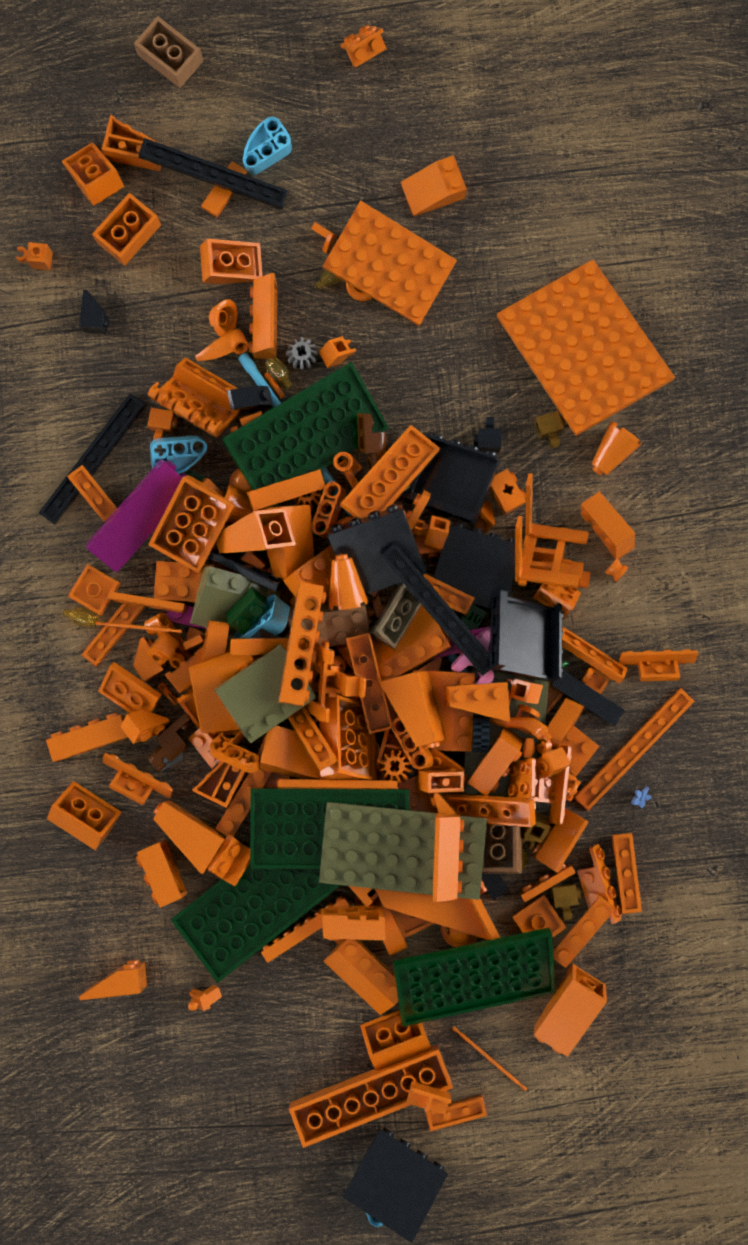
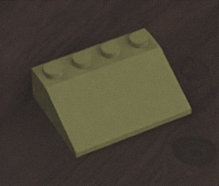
[190,566,282,635]
[214,644,317,743]

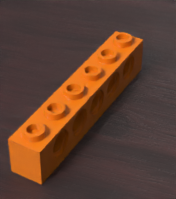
[278,582,326,707]

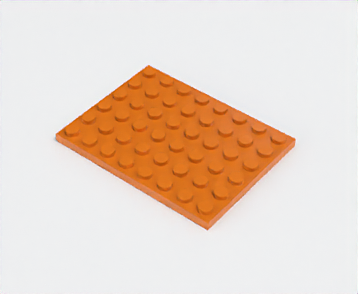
[497,260,675,436]

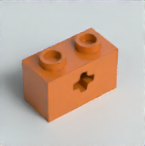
[490,468,526,515]

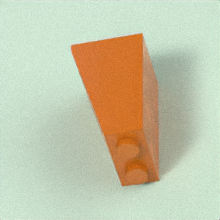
[256,505,314,580]
[216,508,296,554]
[380,672,445,750]
[260,726,331,780]
[153,800,227,874]
[534,963,607,1057]

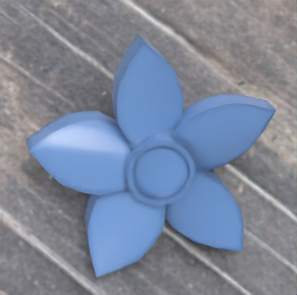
[631,787,652,808]

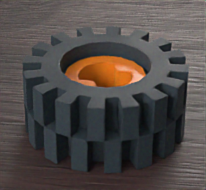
[472,716,490,753]

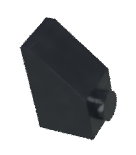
[79,290,110,334]
[227,386,272,411]

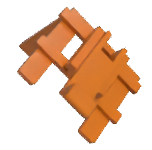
[515,473,591,591]
[230,638,366,722]

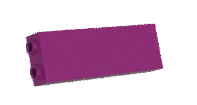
[85,458,187,573]

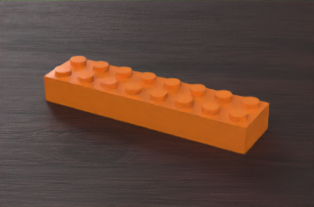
[345,632,392,734]
[441,793,536,827]
[261,895,352,963]

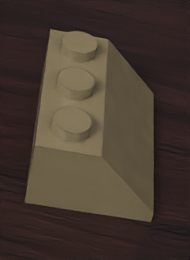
[369,583,421,649]

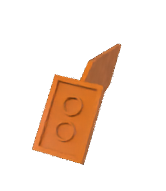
[375,889,500,940]

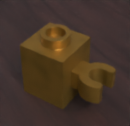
[534,411,565,449]
[522,812,550,849]
[550,883,581,920]

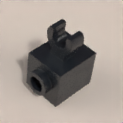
[473,417,502,452]

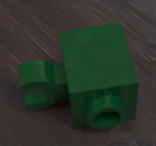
[461,604,487,631]

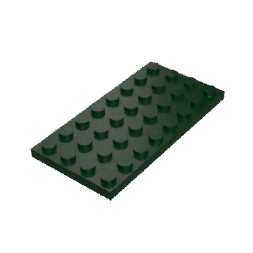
[222,361,389,490]
[250,788,409,869]
[171,864,341,983]
[393,928,556,1027]

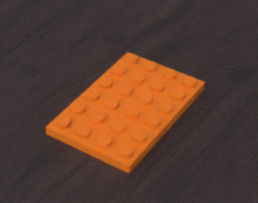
[322,200,457,326]

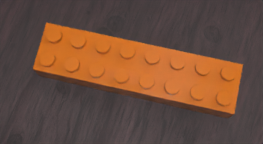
[289,1044,453,1148]

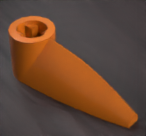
[195,329,249,361]
[144,613,192,659]

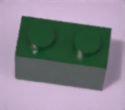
[226,587,270,635]

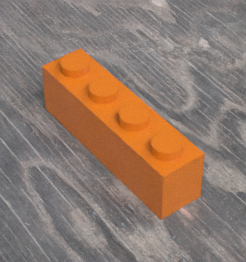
[46,713,128,762]

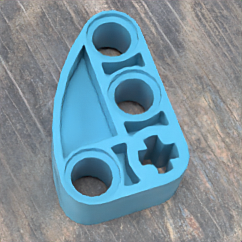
[243,117,292,176]
[150,435,207,474]
[234,595,290,639]

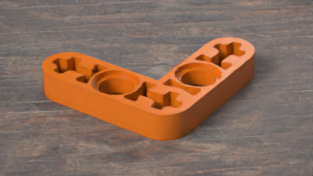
[210,730,260,773]

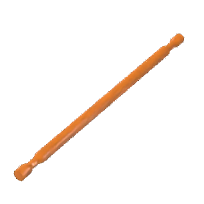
[96,621,182,633]
[452,1026,527,1091]

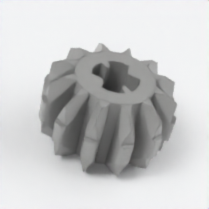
[286,337,318,371]

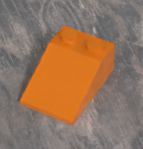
[62,142,125,206]
[401,155,467,217]
[200,238,263,284]
[79,959,147,1000]

